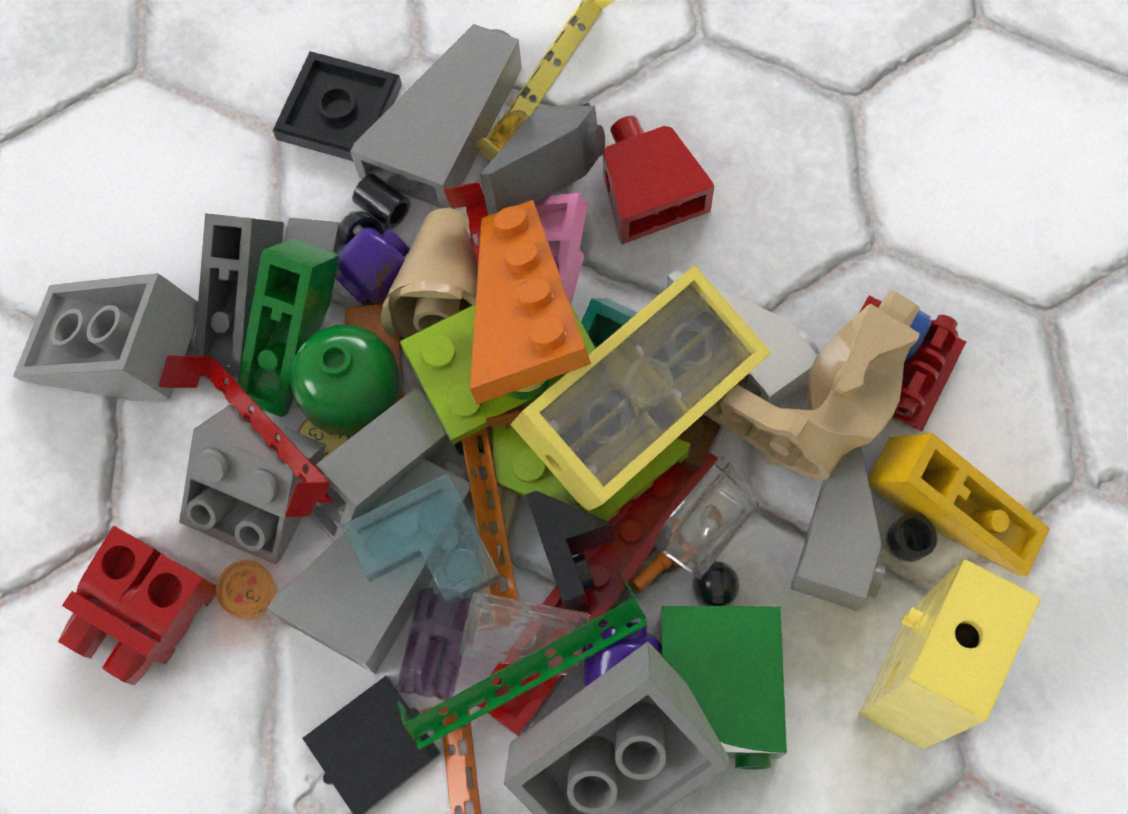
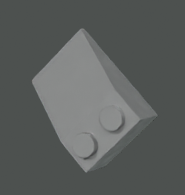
[13,273,198,401]

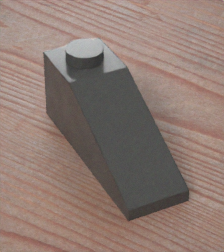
[480,106,605,216]
[194,213,284,378]

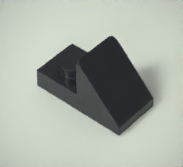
[525,491,614,616]

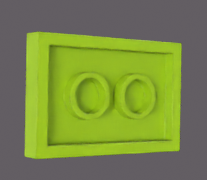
[400,302,596,445]

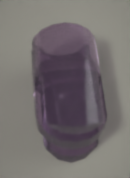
[395,588,475,701]

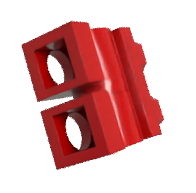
[58,525,220,685]

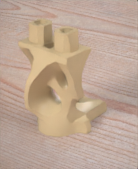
[704,291,920,480]

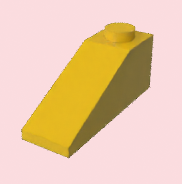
[868,433,1050,576]

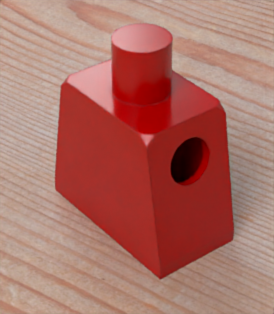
[603,116,714,244]

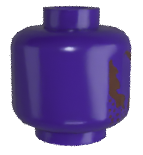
[335,227,410,305]

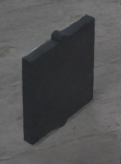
[302,676,442,814]

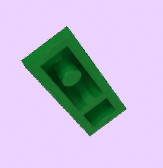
[238,239,340,417]

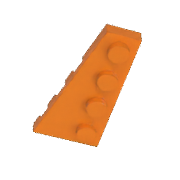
[470,200,591,404]

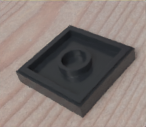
[272,51,402,162]

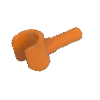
[630,529,695,593]

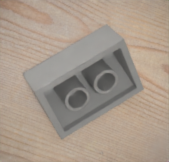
[504,642,730,814]

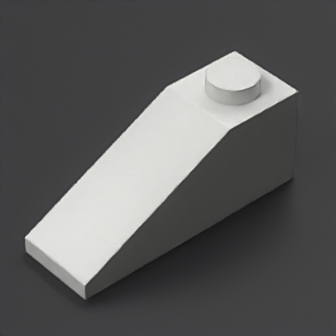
[667,270,819,406]

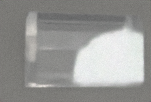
[653,456,760,579]
[459,592,590,676]

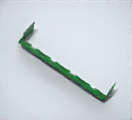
[397,569,647,749]

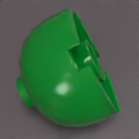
[290,325,402,436]

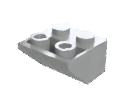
[179,404,326,564]

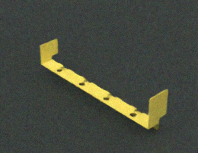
[475,0,615,162]

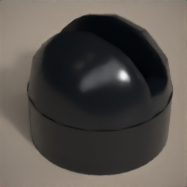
[338,211,384,246]
[886,513,937,562]
[692,561,739,606]

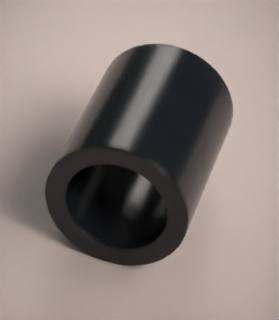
[352,174,410,229]

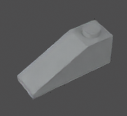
[790,446,886,611]

